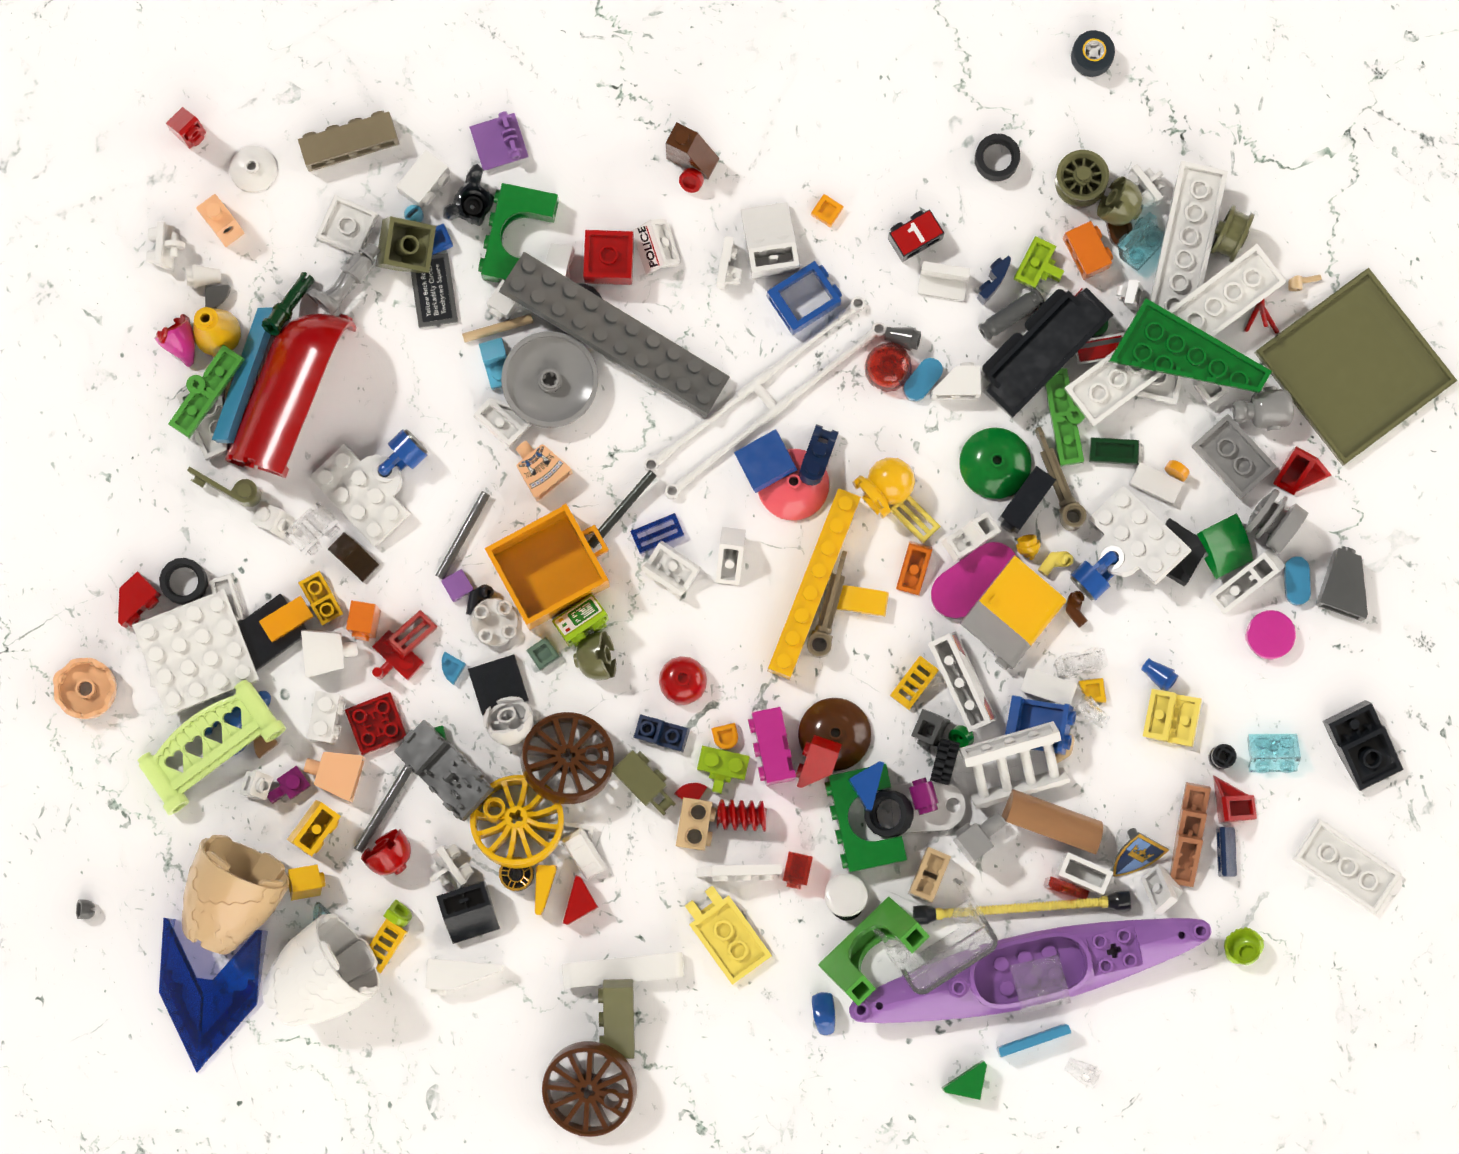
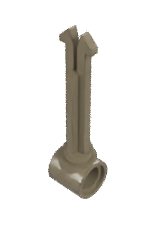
[1035,427,1087,531]
[807,551,847,658]

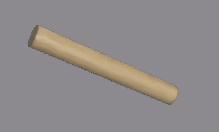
[462,314,534,343]

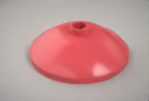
[758,449,829,521]

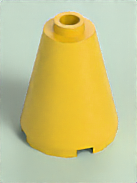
[193,307,241,356]

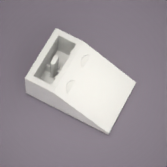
[740,202,799,279]

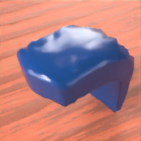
[812,992,835,1035]

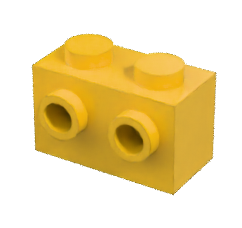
[287,800,341,857]

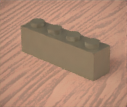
[298,111,400,172]

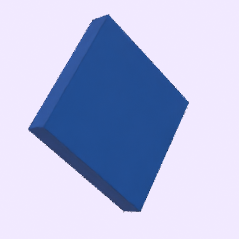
[734,429,798,493]

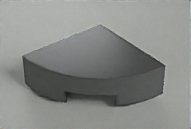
[205,285,231,308]

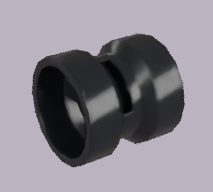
[1208,744,1237,770]

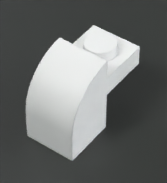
[941,511,1001,562]

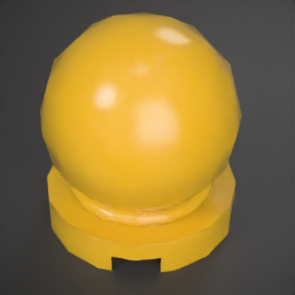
[852,457,915,519]

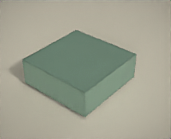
[526,637,560,671]

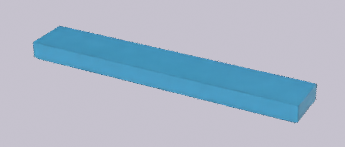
[212,307,273,443]

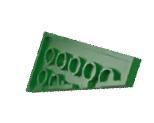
[1108,298,1272,393]

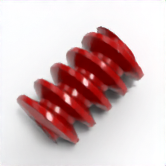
[717,799,767,832]

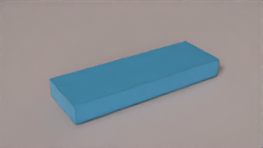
[996,1024,1071,1057]

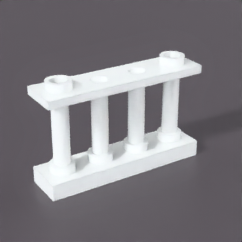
[959,721,1070,810]

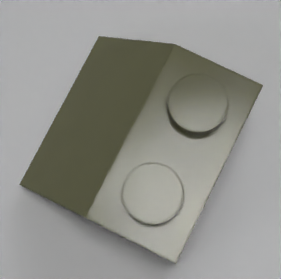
[375,216,436,273]

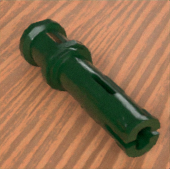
[262,272,315,336]

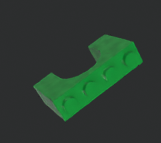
[478,183,559,283]
[824,764,907,873]

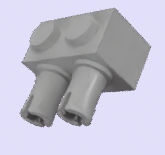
[953,812,1007,863]

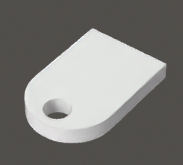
[890,782,966,833]

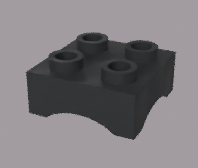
[1165,518,1206,586]

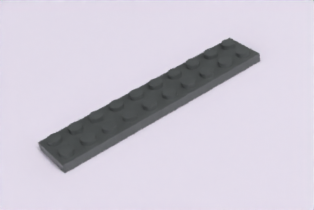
[499,252,730,417]

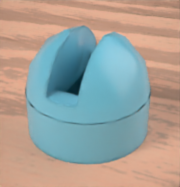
[404,205,424,222]

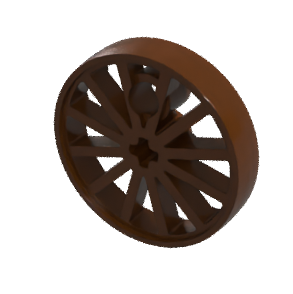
[521,712,614,804]
[542,1041,637,1137]

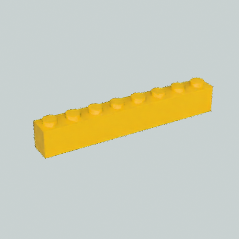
[767,488,861,680]

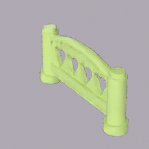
[137,679,286,815]

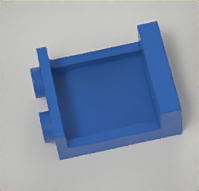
[1005,695,1076,755]

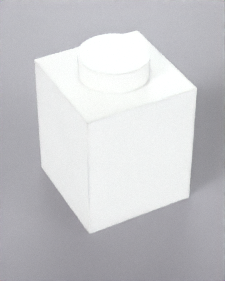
[486,279,519,320]

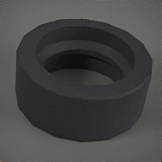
[974,133,1020,181]
[159,558,208,605]
[864,791,914,837]

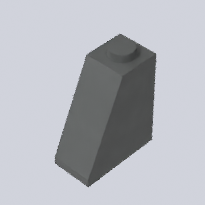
[1315,546,1368,621]

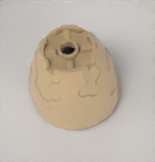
[182,835,289,955]

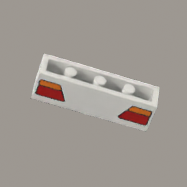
[928,631,997,732]

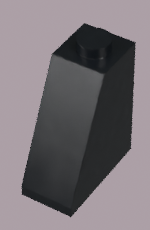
[998,466,1056,534]

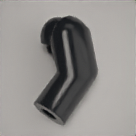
[466,584,494,615]

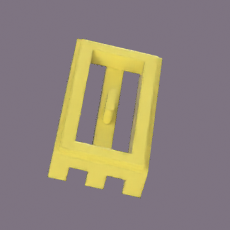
[890,495,941,544]

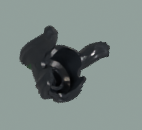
[443,164,494,226]

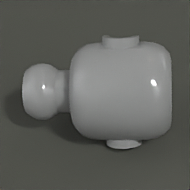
[1232,386,1294,431]

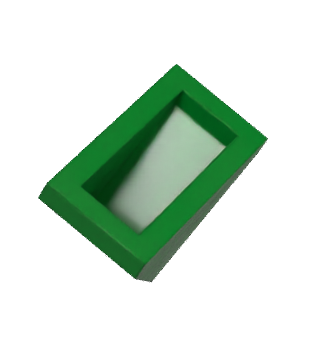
[941,1060,987,1100]

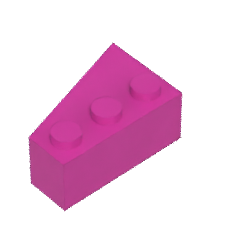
[748,707,796,786]

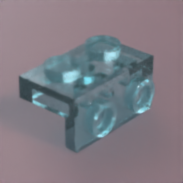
[1118,212,1164,271]
[1247,734,1301,773]

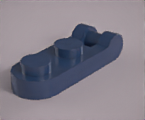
[799,424,839,486]

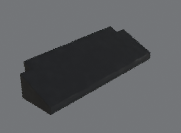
[982,287,1114,418]

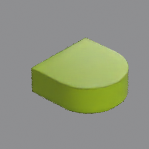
[383,899,412,927]

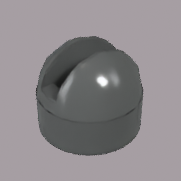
[76,899,95,919]

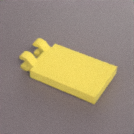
[684,886,772,985]

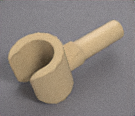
[1288,274,1322,291]

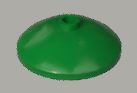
[959,427,1032,499]

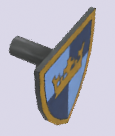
[1112,828,1169,877]

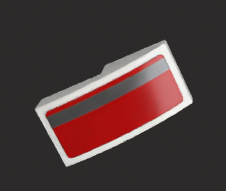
[1076,332,1125,365]

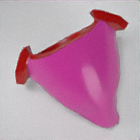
[154,314,195,367]

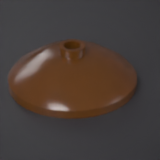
[798,698,871,771]

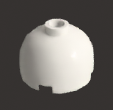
[483,696,534,746]

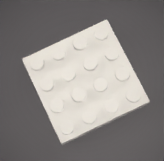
[132,589,260,716]

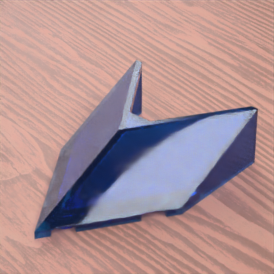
[159,918,268,1073]

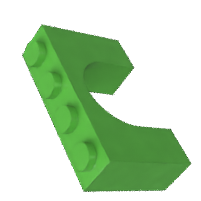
[818,896,930,1006]

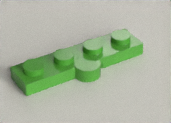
[168,345,245,439]
[1045,368,1085,466]

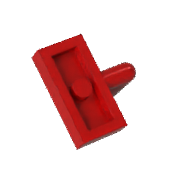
[372,630,425,680]

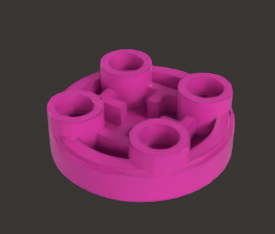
[1245,610,1296,660]

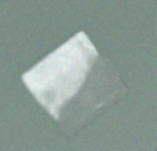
[1010,955,1071,1014]

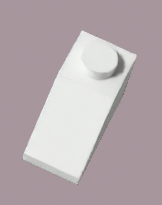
[931,362,981,399]
[715,527,746,585]

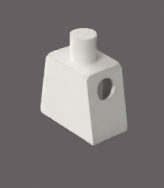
[301,630,358,678]

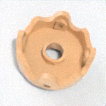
[53,658,117,719]

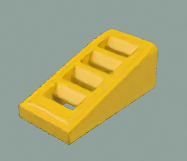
[890,656,939,710]
[535,865,557,915]
[369,919,408,974]

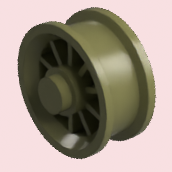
[1055,150,1109,207]
[1210,205,1255,263]

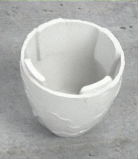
[262,914,379,1027]

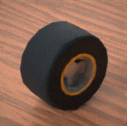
[1071,30,1115,77]

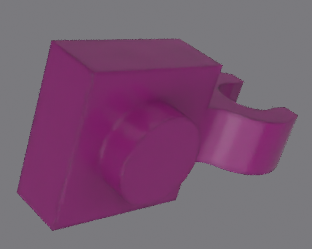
[267,765,311,804]

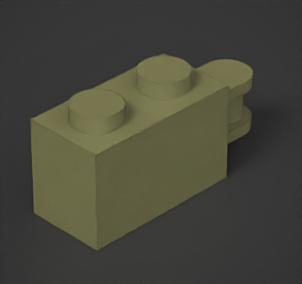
[612,750,676,816]

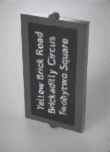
[411,253,458,328]

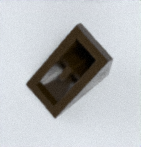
[328,532,379,582]

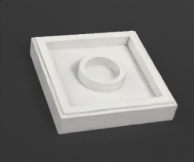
[315,195,379,255]

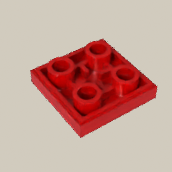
[345,692,407,756]

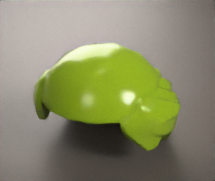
[1224,927,1264,965]

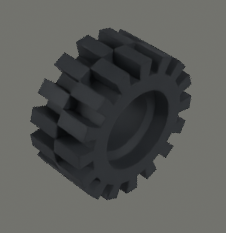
[930,738,960,785]

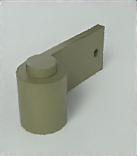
[187,466,261,507]

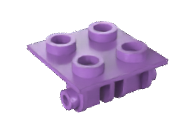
[469,111,529,171]

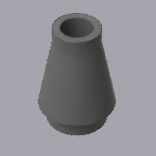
[884,327,921,351]

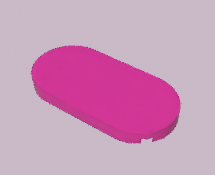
[931,542,1017,619]

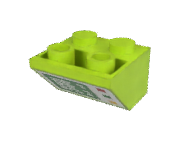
[552,594,609,647]

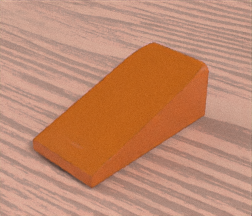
[896,541,933,596]

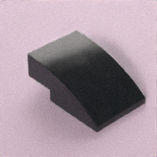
[1322,700,1404,791]

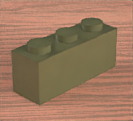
[598,979,635,1059]

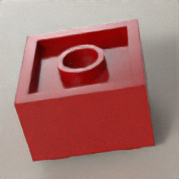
[583,230,634,285]

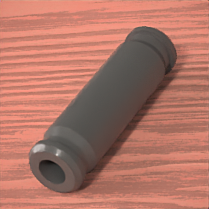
[978,288,1045,340]

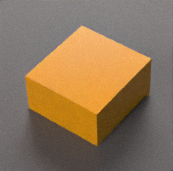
[485,503,610,630]

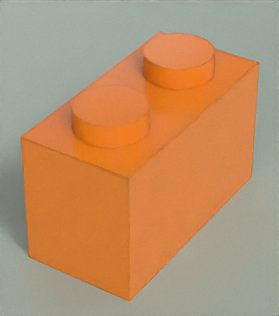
[1062,221,1113,280]
[346,600,381,642]

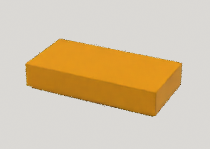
[259,595,314,643]

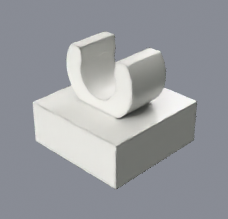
[1115,280,1144,311]

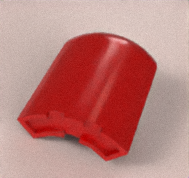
[225,314,357,478]

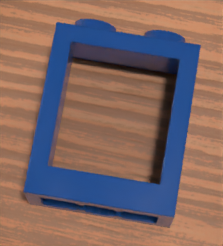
[766,261,842,336]

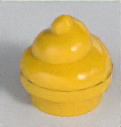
[1016,534,1041,560]

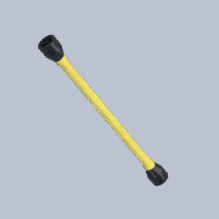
[913,890,1131,925]

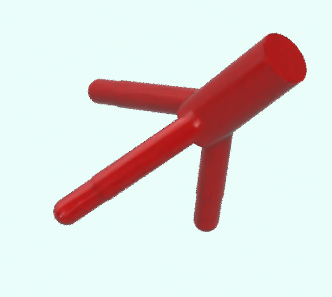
[1244,299,1279,334]

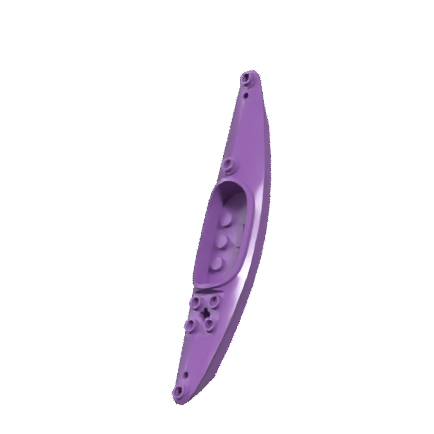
[849,918,1212,1023]

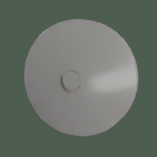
[501,331,598,428]

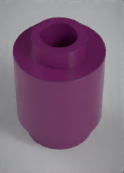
[909,777,939,815]

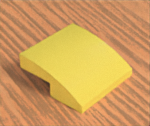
[1143,689,1202,747]

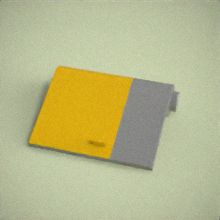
[960,555,1066,670]

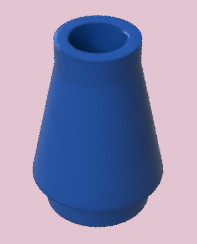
[1141,658,1179,691]

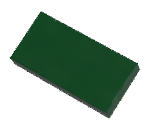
[1089,437,1139,465]

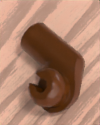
[1065,591,1088,628]

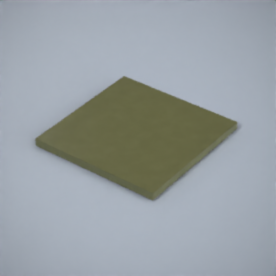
[1254,267,1458,466]

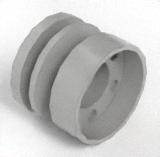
[1245,489,1309,554]

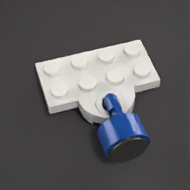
[310,429,428,547]
[1070,485,1191,601]

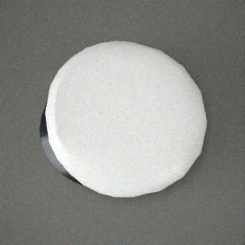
[825,874,868,921]

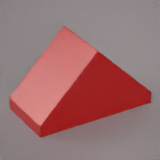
[563,876,599,925]

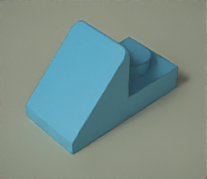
[479,337,507,390]

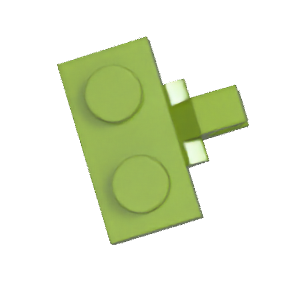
[1013,236,1064,289]
[697,745,750,794]

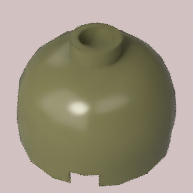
[1097,176,1143,226]
[573,631,617,680]

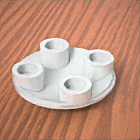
[470,598,518,646]

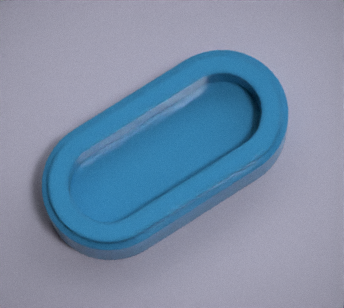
[903,358,943,401]
[1284,556,1311,606]

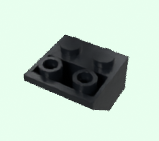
[436,881,500,944]

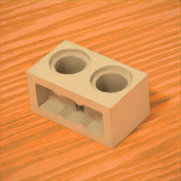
[676,797,717,851]
[908,847,951,903]

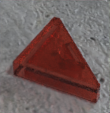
[1043,876,1089,900]

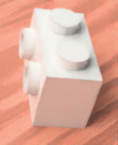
[306,690,345,745]

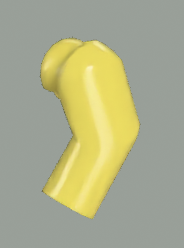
[1038,551,1074,577]

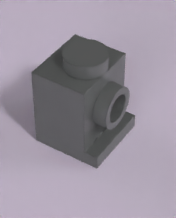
[911,709,951,749]

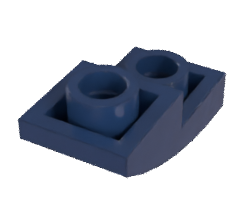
[977,255,1011,305]
[633,714,690,752]

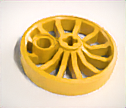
[470,775,564,868]

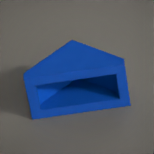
[848,761,884,812]

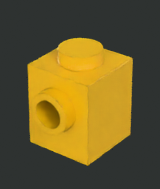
[287,864,325,901]

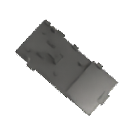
[394,720,494,822]

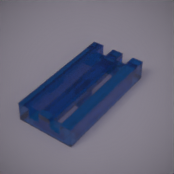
[630,513,684,554]

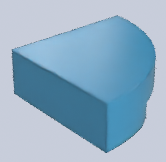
[442,652,466,685]

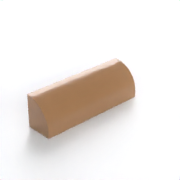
[1001,789,1103,854]

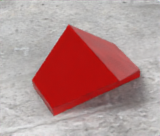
[1273,446,1332,495]
[1213,775,1257,823]

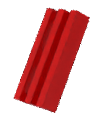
[385,610,438,659]

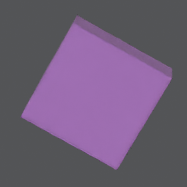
[441,569,474,603]

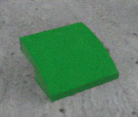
[1197,513,1253,579]

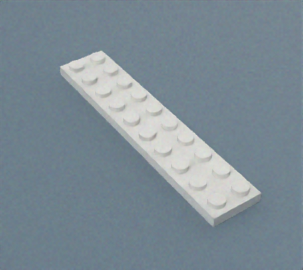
[1135,160,1228,405]
[1064,244,1286,427]

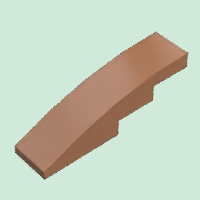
[1170,782,1211,887]

